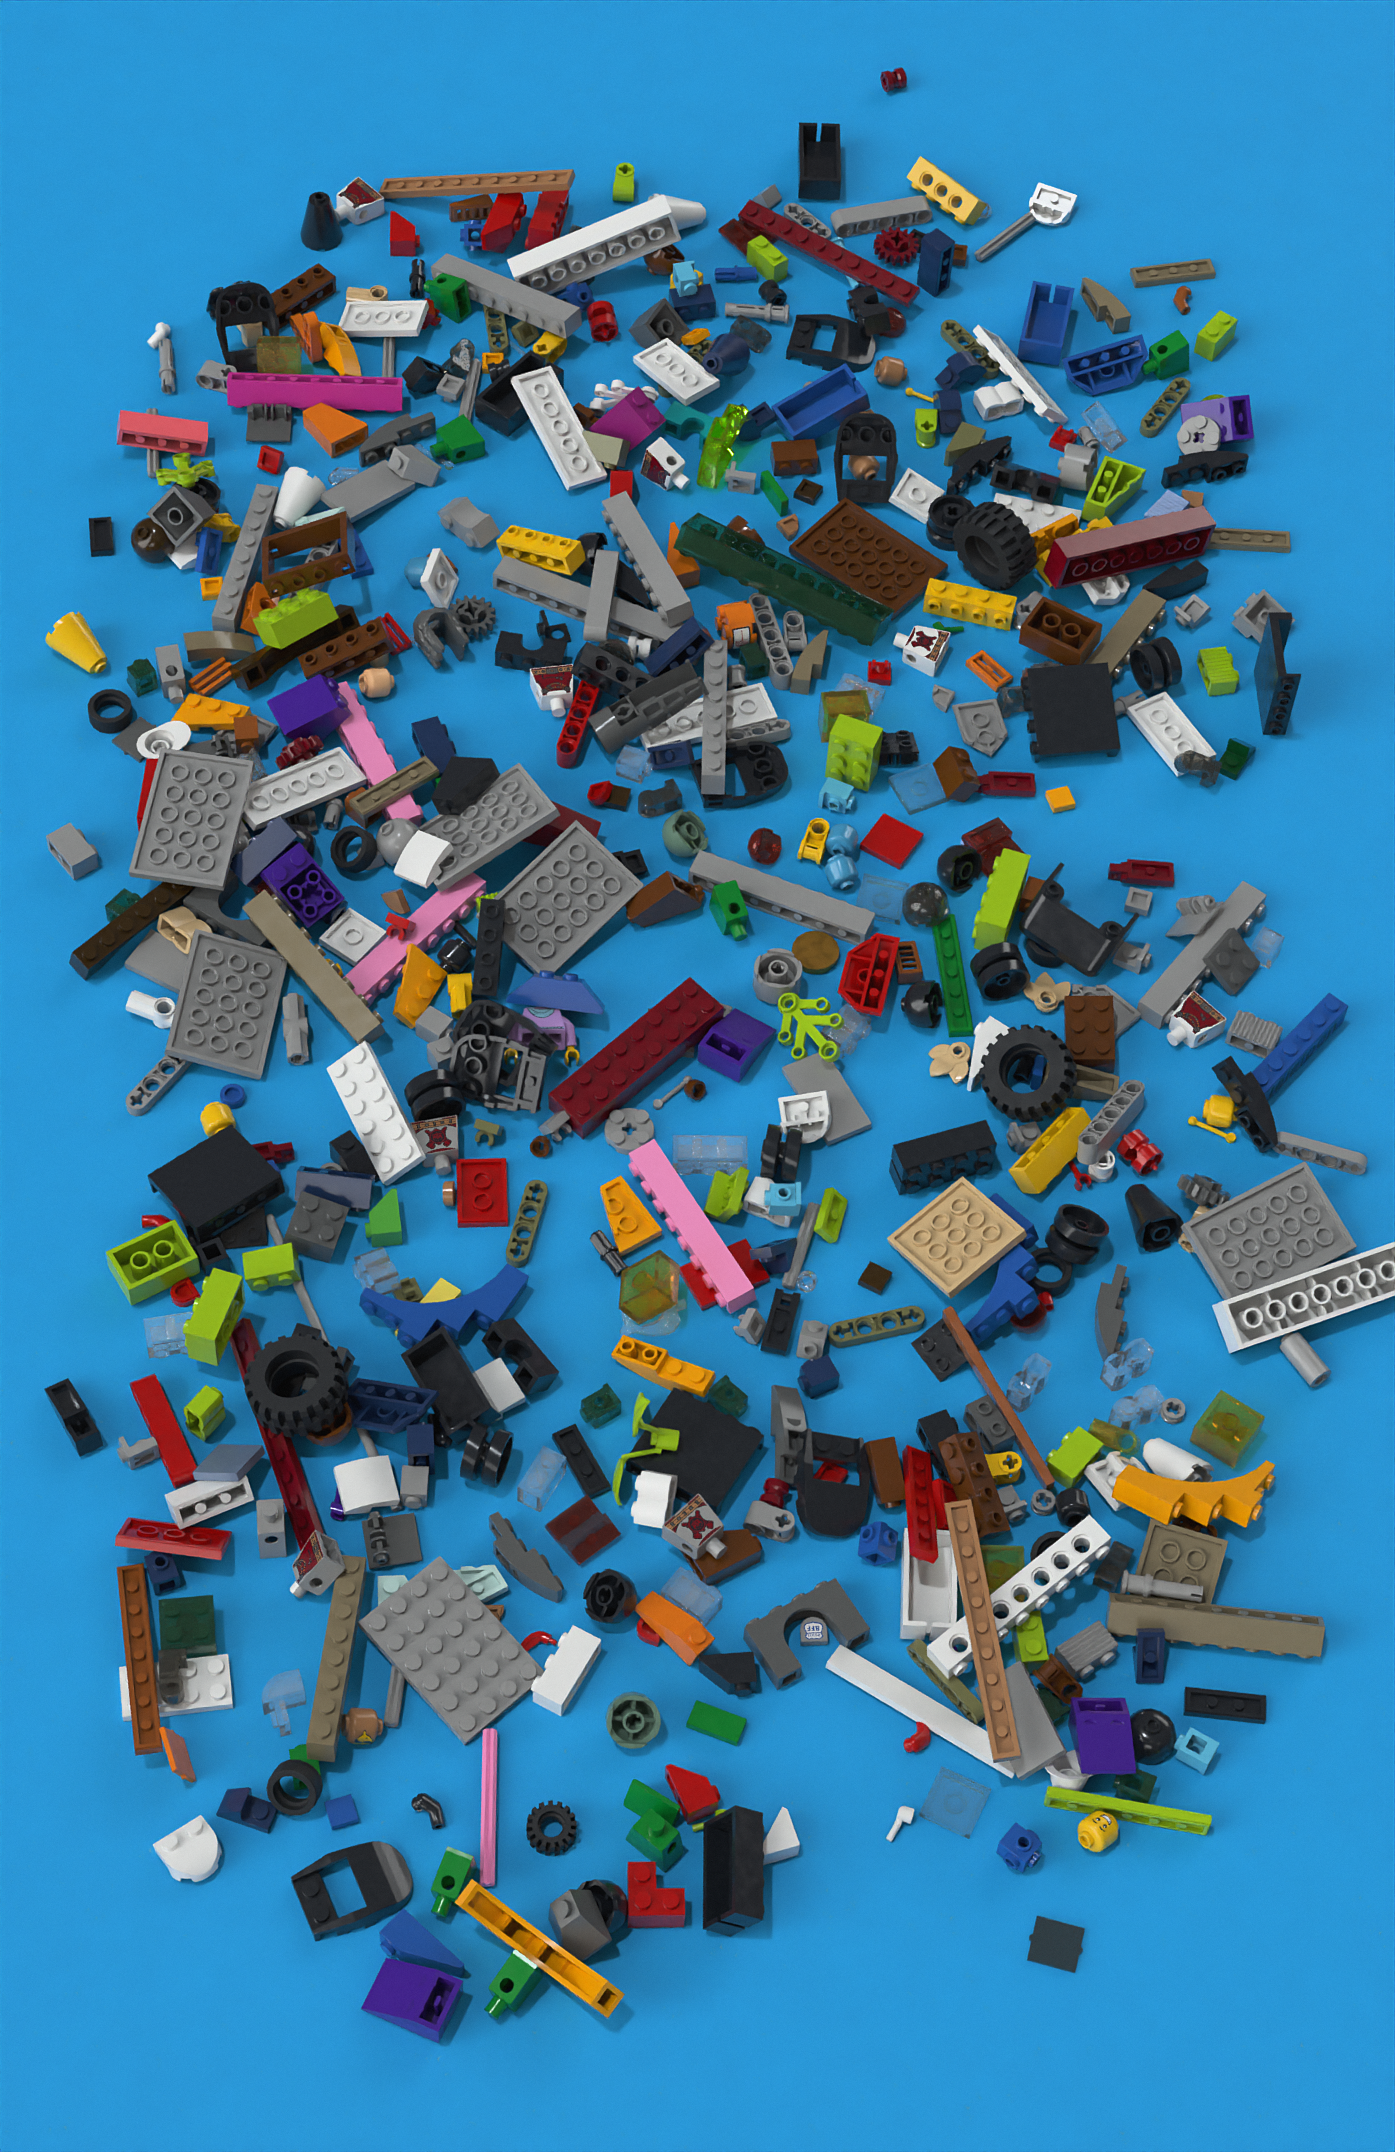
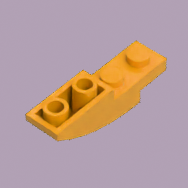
[319,321,361,376]
[611,1335,716,1397]

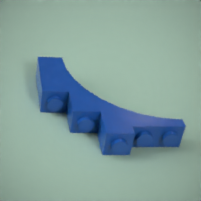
[964,1193,1040,1345]
[359,1263,529,1349]

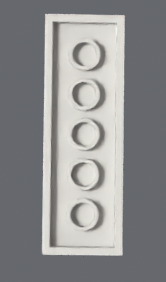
[973,325,1069,425]
[511,366,607,491]
[639,683,778,755]
[242,747,367,831]
[326,1041,426,1186]

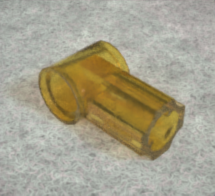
[1088,1418,1141,1455]

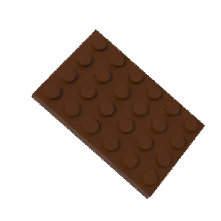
[789,497,948,621]

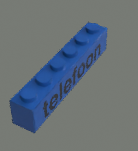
[1252,993,1348,1101]

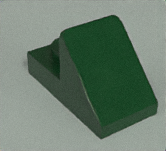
[1215,738,1256,780]

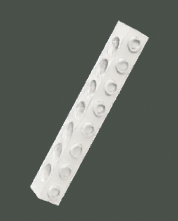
[927,1515,1111,1679]

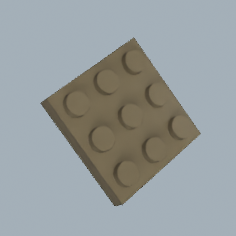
[1129,1518,1228,1604]

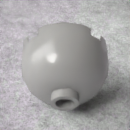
[376,818,421,866]

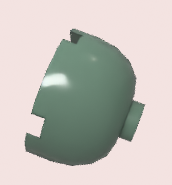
[662,809,708,857]
[605,1691,661,1749]

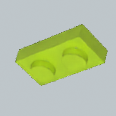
[814,1187,848,1244]

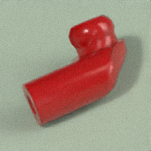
[142,1214,172,1228]
[903,1722,931,1753]

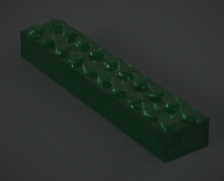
[673,513,895,646]

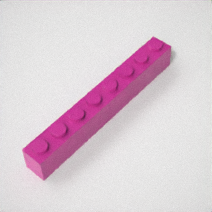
[227,372,403,413]

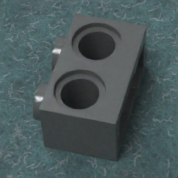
[963,1394,1015,1454]

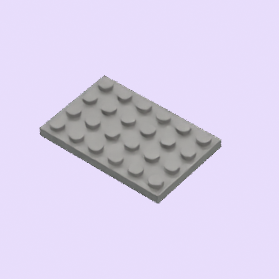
[129,748,255,891]
[418,763,560,893]
[476,820,644,974]
[164,929,287,1080]
[1181,1161,1357,1300]
[358,1556,545,1745]

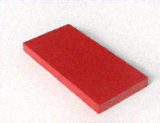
[115,1517,232,1560]

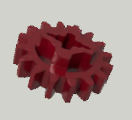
[873,227,919,266]
[275,735,324,771]

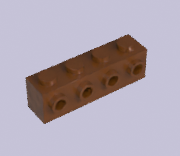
[262,263,336,330]
[298,617,395,680]
[938,1431,1011,1541]

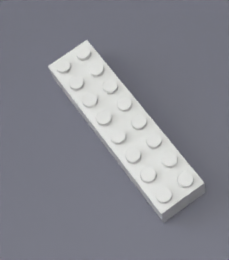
[507,195,682,295]
[1212,1242,1395,1353]

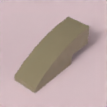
[1080,277,1131,334]
[790,630,828,695]
[183,631,256,664]
[1040,1062,1120,1100]

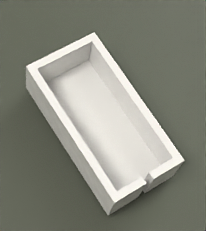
[900,1528,957,1641]

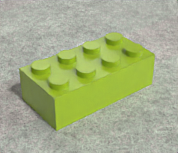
[972,848,1031,950]

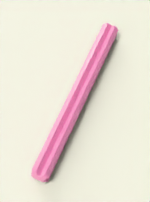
[480,1728,497,1887]

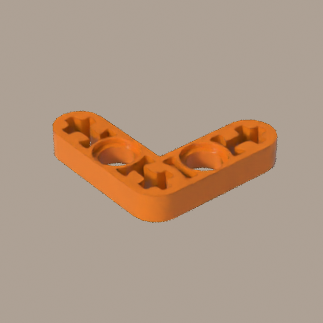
[289,311,323,364]

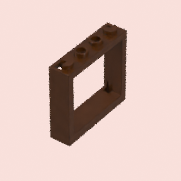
[262,511,356,599]

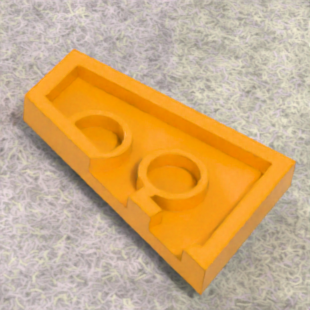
[1030,513,1079,564]
[171,693,252,731]
[393,943,447,1029]
[600,1175,662,1257]

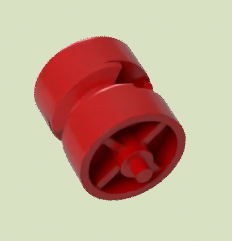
[587,301,618,342]
[1117,1129,1164,1176]

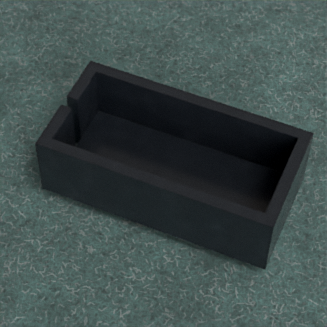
[797,122,841,200]
[475,350,564,437]
[889,1120,997,1195]
[401,1326,501,1445]
[703,1805,765,1937]

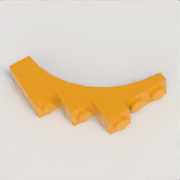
[1111,1460,1275,1528]
[455,1879,625,2018]

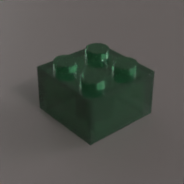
[159,1595,218,1662]

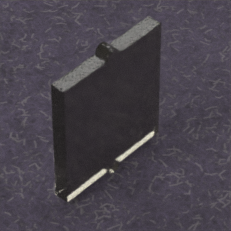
[1027,1916,1085,1973]

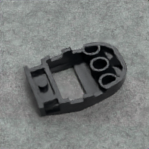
[216,282,280,372]
[786,314,876,373]
[834,413,898,503]
[688,741,788,808]
[453,1000,559,1087]
[449,1034,551,1113]
[793,1428,870,1538]
[291,1841,413,1941]

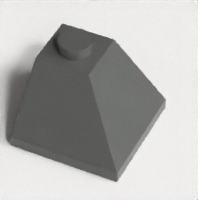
[628,298,690,349]
[147,484,216,547]
[548,1889,612,1962]

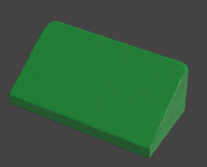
[623,1779,681,1827]

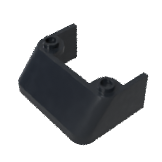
[1019,862,1140,977]

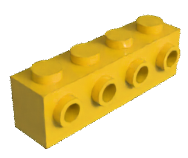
[496,525,585,575]
[923,578,1017,631]
[1008,1107,1091,1194]

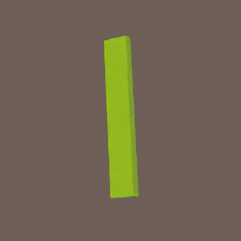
[1044,1786,1212,1836]

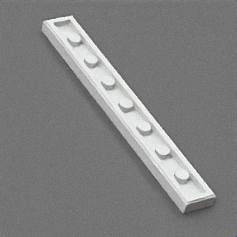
[826,1644,1016,1779]

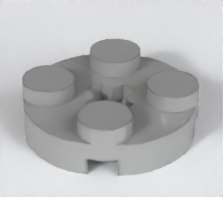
[1177,415,1222,455]
[604,1108,654,1155]

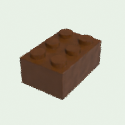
[1019,596,1102,666]
[1063,996,1115,1073]

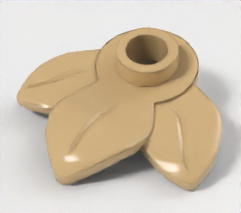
[1023,972,1071,1012]
[928,1042,971,1084]

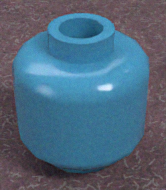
[404,557,429,587]
[825,823,858,857]
[824,854,859,891]

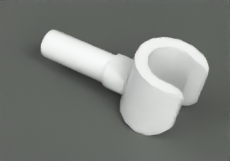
[886,1806,914,1842]

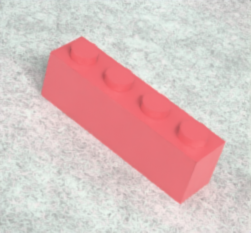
[117,410,208,457]

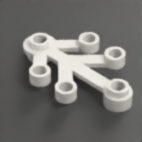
[589,380,659,417]

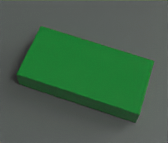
[760,470,789,517]
[686,1700,747,1746]

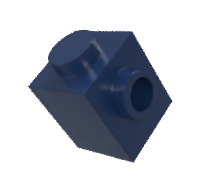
[797,1355,840,1399]
[144,1551,181,1596]

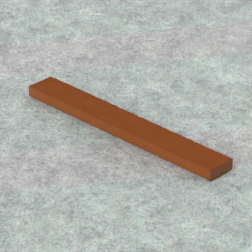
[942,1306,1055,1491]
[117,1563,163,1756]

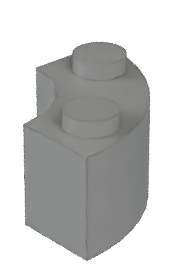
[437,497,500,548]

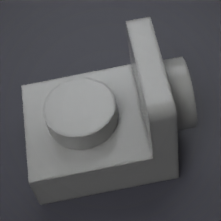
[725,461,756,495]
[1112,942,1152,975]
[1006,1121,1042,1154]
[116,1436,160,1470]
[997,1485,1028,1523]

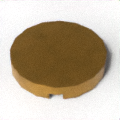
[792,931,839,974]

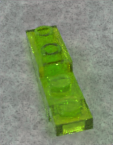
[697,404,750,489]

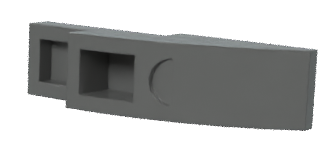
[359,412,436,467]
[1094,1264,1129,1366]
[771,1385,807,1487]
[489,1512,564,1603]

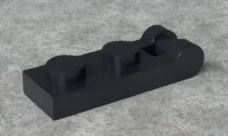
[760,1288,801,1356]

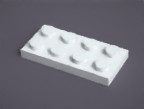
[338,300,429,337]
[633,338,720,406]
[994,493,1082,534]
[1126,691,1216,777]
[119,1654,233,1722]

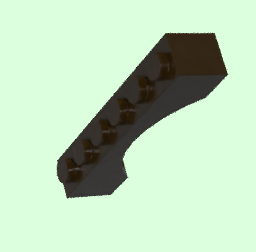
[229,604,361,691]
[69,882,196,980]

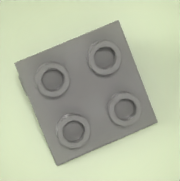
[1165,895,1224,937]

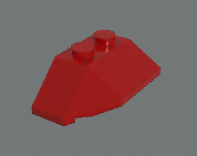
[481,192,527,253]
[838,933,900,1017]

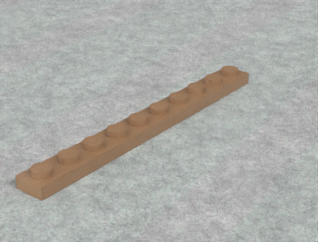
[378,169,576,199]
[944,1499,1021,1763]

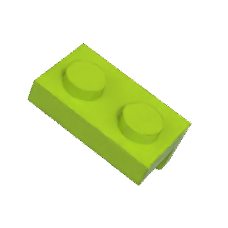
[703,1166,749,1223]

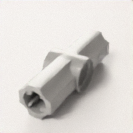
[282,993,309,1065]

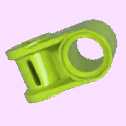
[613,162,634,202]
[915,408,937,448]

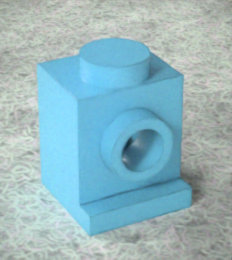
[673,260,699,297]
[818,777,856,814]
[764,1182,801,1216]
[1174,1727,1220,1775]

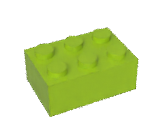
[252,588,339,649]
[825,714,883,791]
[106,1219,200,1306]
[183,1268,246,1366]

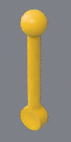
[905,388,933,403]
[1188,1116,1236,1144]

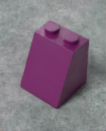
[589,386,666,452]

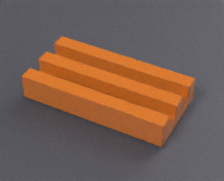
[965,650,1013,693]
[188,657,233,697]

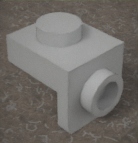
[1173,594,1211,629]
[796,1320,829,1360]

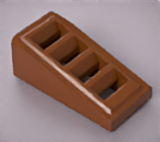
[449,194,494,222]
[895,941,923,984]

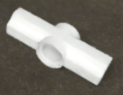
[126,990,176,1029]

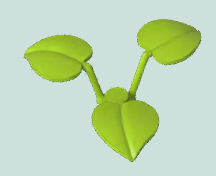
[613,1392,679,1506]

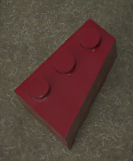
[521,800,601,847]

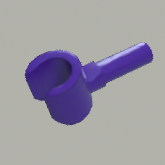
[330,1487,346,1521]

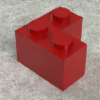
[627,1862,685,1928]

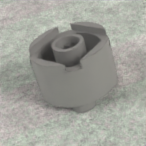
[1058,443,1098,491]
[753,948,802,1004]

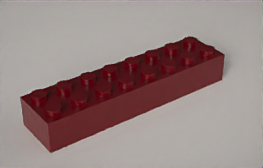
[1043,506,1217,590]
[548,977,724,1139]

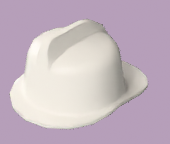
[136,721,191,759]
[1045,1750,1093,1791]

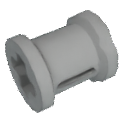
[727,664,748,691]

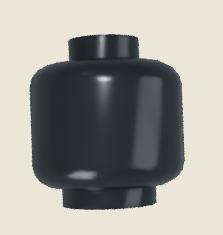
[437,938,473,974]
[1055,1488,1091,1528]

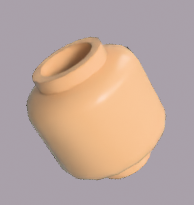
[359,667,394,698]

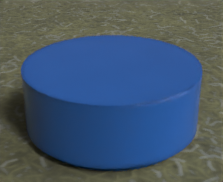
[220,1084,245,1109]

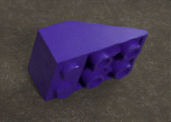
[1180,395,1254,444]
[260,842,345,928]
[697,1008,777,1083]
[1068,1697,1136,1775]
[361,1958,463,2043]

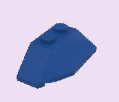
[1062,334,1149,396]
[506,970,605,1014]

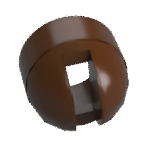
[684,1079,706,1100]
[530,1135,551,1157]

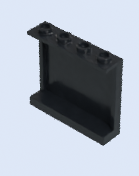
[1254,612,1301,735]
[1021,662,1120,763]
[147,1124,285,1244]
[626,1387,764,1517]

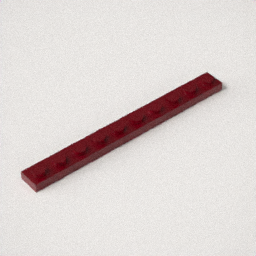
[738,199,920,308]
[229,1318,324,1551]

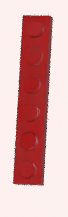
[902,1445,939,1564]

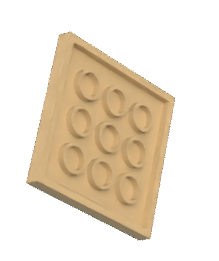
[887,1176,1027,1299]

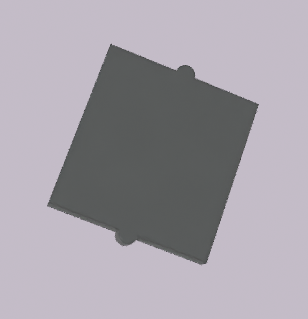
[112,717,157,763]

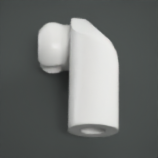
[147,322,171,349]

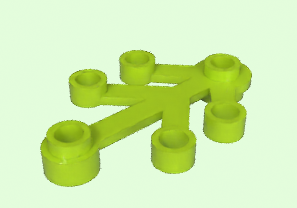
[155,453,215,488]
[778,993,844,1062]

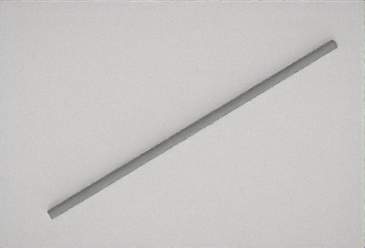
[265,1214,402,1512]

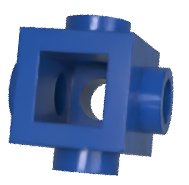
[460,220,485,251]
[556,281,595,313]
[858,1521,898,1566]
[996,1822,1042,1873]

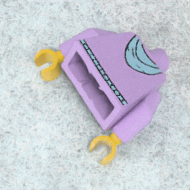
[504,1006,580,1066]

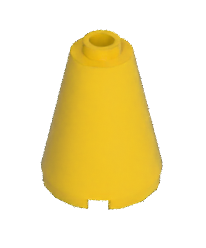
[45,611,107,674]

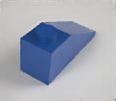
[379,1908,465,1978]

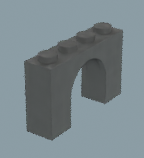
[183,869,296,949]
[743,1578,870,1690]

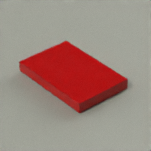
[456,1158,508,1228]
[679,1238,770,1311]

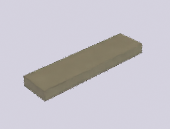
[1129,258,1216,288]
[1207,528,1291,553]
[349,756,439,820]

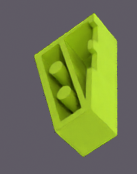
[1081,456,1146,522]

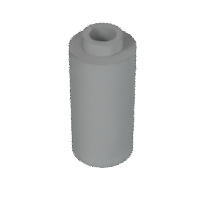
[1280,1332,1331,1388]

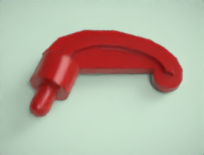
[521,1631,557,1652]

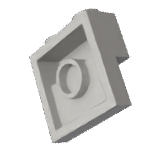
[1232,589,1295,644]

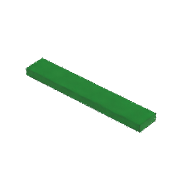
[930,914,974,1037]

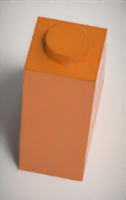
[303,402,369,458]

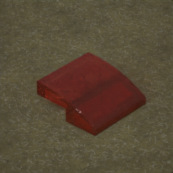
[718,218,778,256]
[961,817,1025,878]
[544,1495,621,1565]

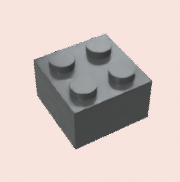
[282,1191,349,1263]

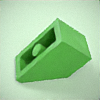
[365,1188,402,1247]

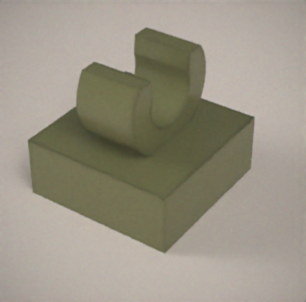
[511,320,540,347]
[473,1118,504,1146]
[391,1277,424,1303]

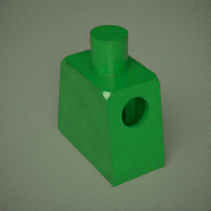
[424,273,472,323]
[1141,330,1189,380]
[429,414,485,464]
[709,880,749,941]
[626,1808,684,1873]
[431,1846,477,1918]
[484,1949,543,2020]

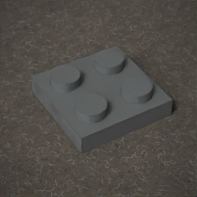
[1202,928,1261,995]

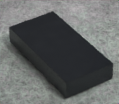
[89,517,114,557]

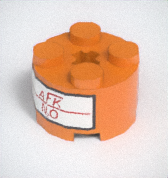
[714,600,757,649]

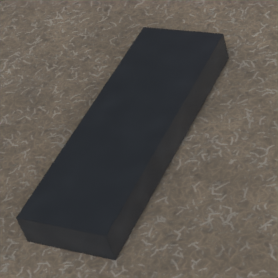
[552,1424,611,1501]
[1183,1687,1266,1724]

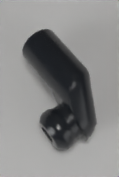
[427,1414,453,1448]
[411,1793,445,1830]

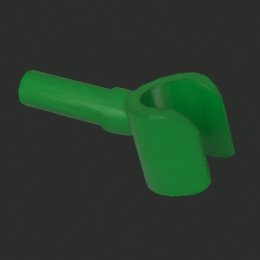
[933,621,964,633]

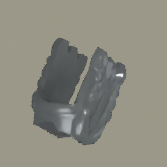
[413,607,469,669]

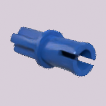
[714,265,757,282]

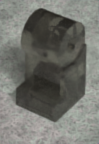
[729,314,772,353]
[441,339,475,379]
[997,686,1026,718]
[1174,750,1222,787]
[638,779,682,818]
[1092,1540,1135,1593]
[158,1649,188,1705]

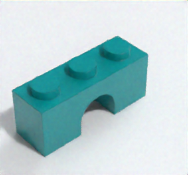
[661,401,731,457]

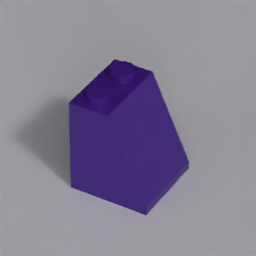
[267,674,352,741]

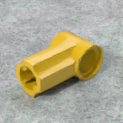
[447,973,472,1020]

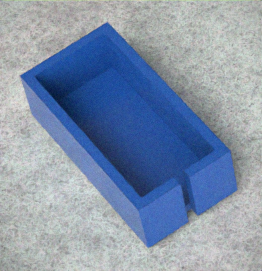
[1017,281,1075,366]
[771,363,871,441]

